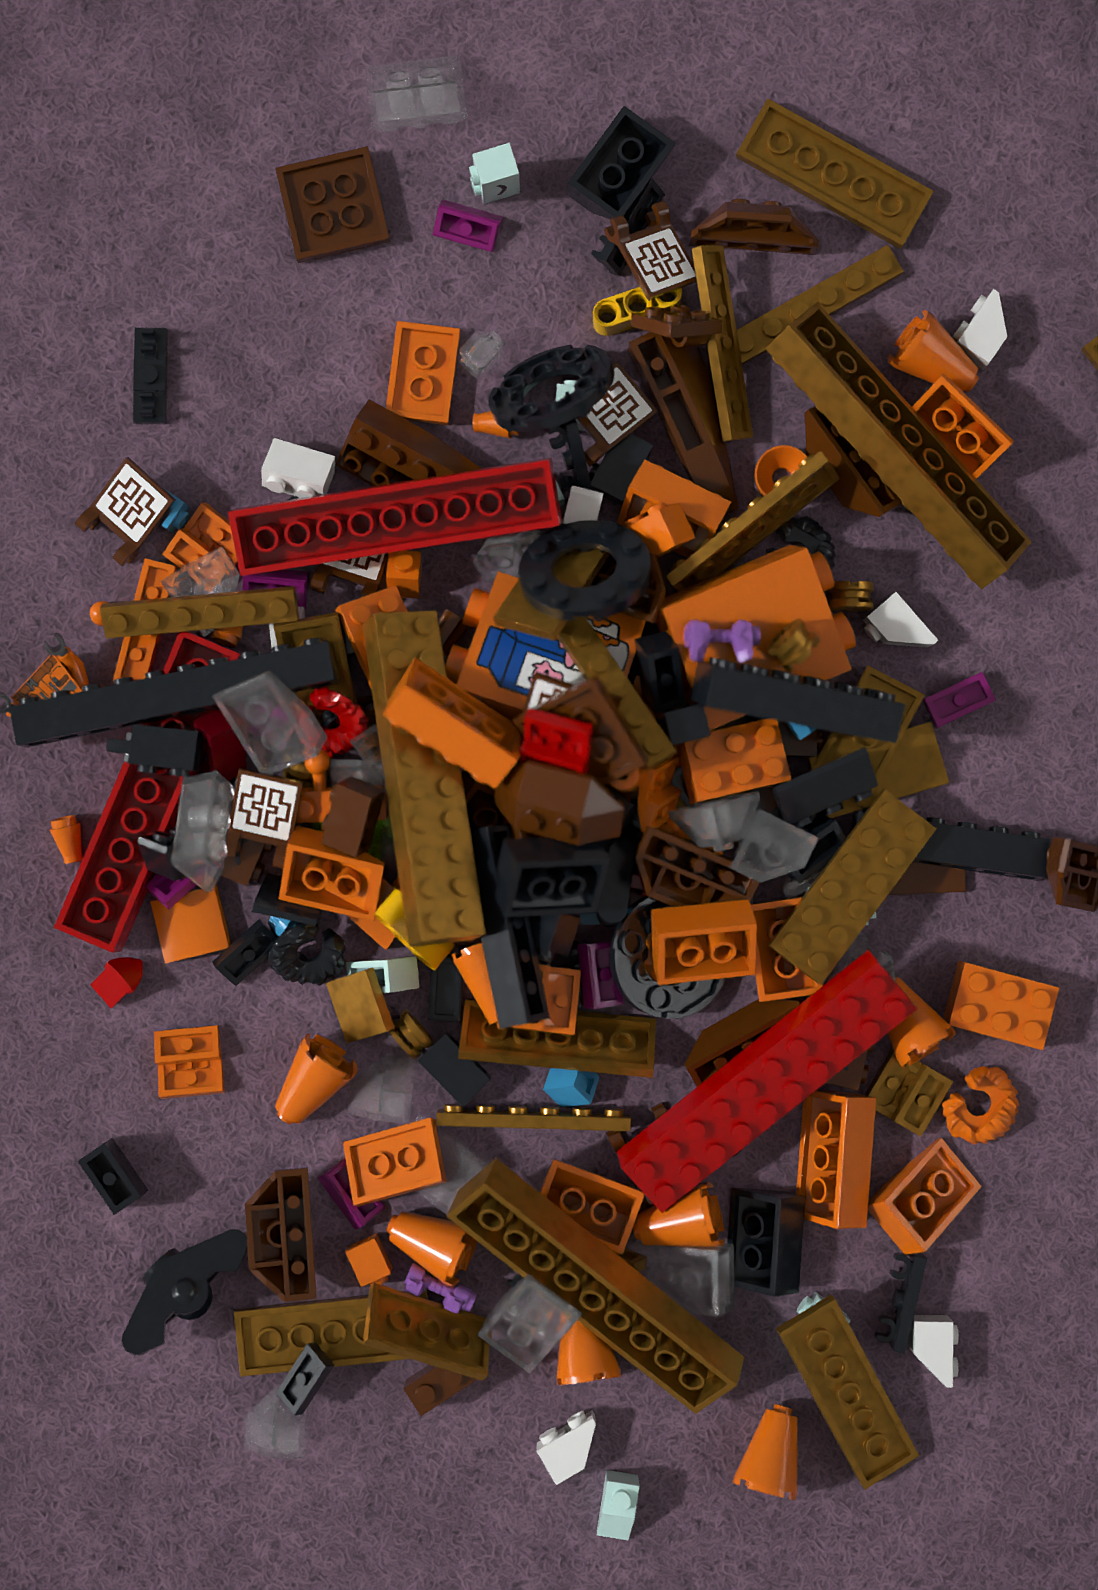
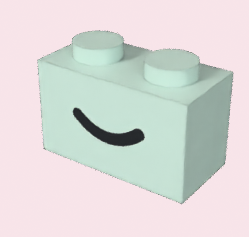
[469,143,520,204]

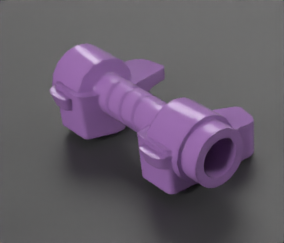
[684,620,760,663]
[404,1263,477,1314]

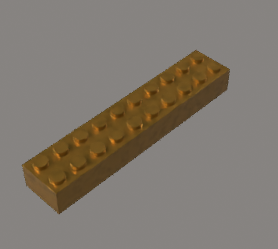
[765,302,1032,590]
[362,610,485,947]
[447,1158,745,1414]

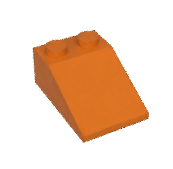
[279,826,385,922]
[868,1138,982,1255]

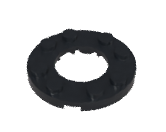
[488,345,615,432]
[519,520,651,621]
[609,895,726,1019]

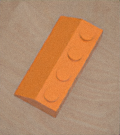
[383,657,523,789]
[796,1089,876,1229]

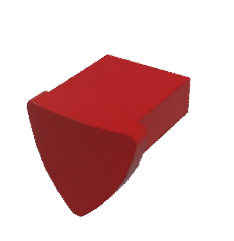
[90,957,143,1008]

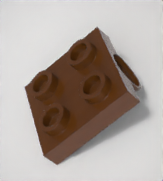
[631,305,723,347]

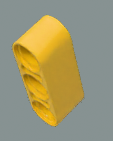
[593,287,682,336]
[374,889,456,971]

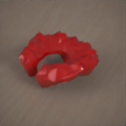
[295,687,369,758]

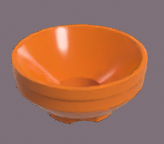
[754,445,807,496]

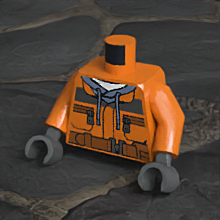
[0,633,90,718]

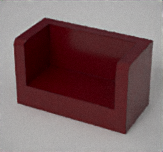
[194,707,247,787]

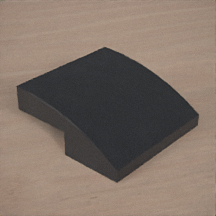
[252,873,322,926]

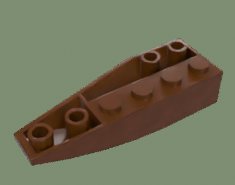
[628,332,739,514]
[335,399,515,535]

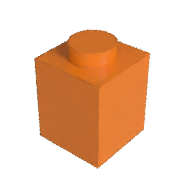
[386,550,422,599]
[345,1233,393,1287]

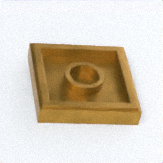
[326,967,395,1043]

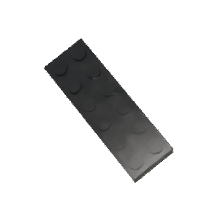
[690,657,905,743]

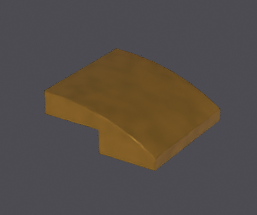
[865,1048,953,1137]

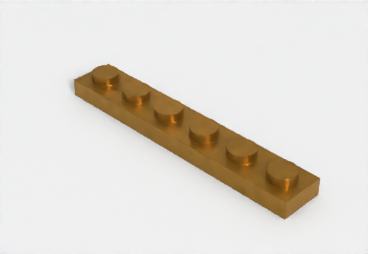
[737,244,904,365]
[692,245,754,442]
[100,586,299,639]
[557,616,676,771]
[436,1104,631,1131]

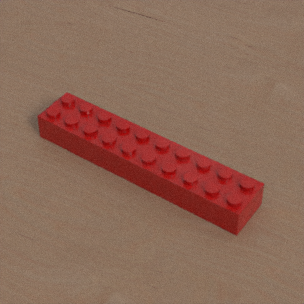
[228,457,562,576]
[53,631,240,953]
[616,949,917,1213]

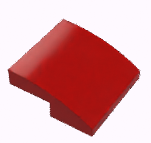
[519,708,593,774]

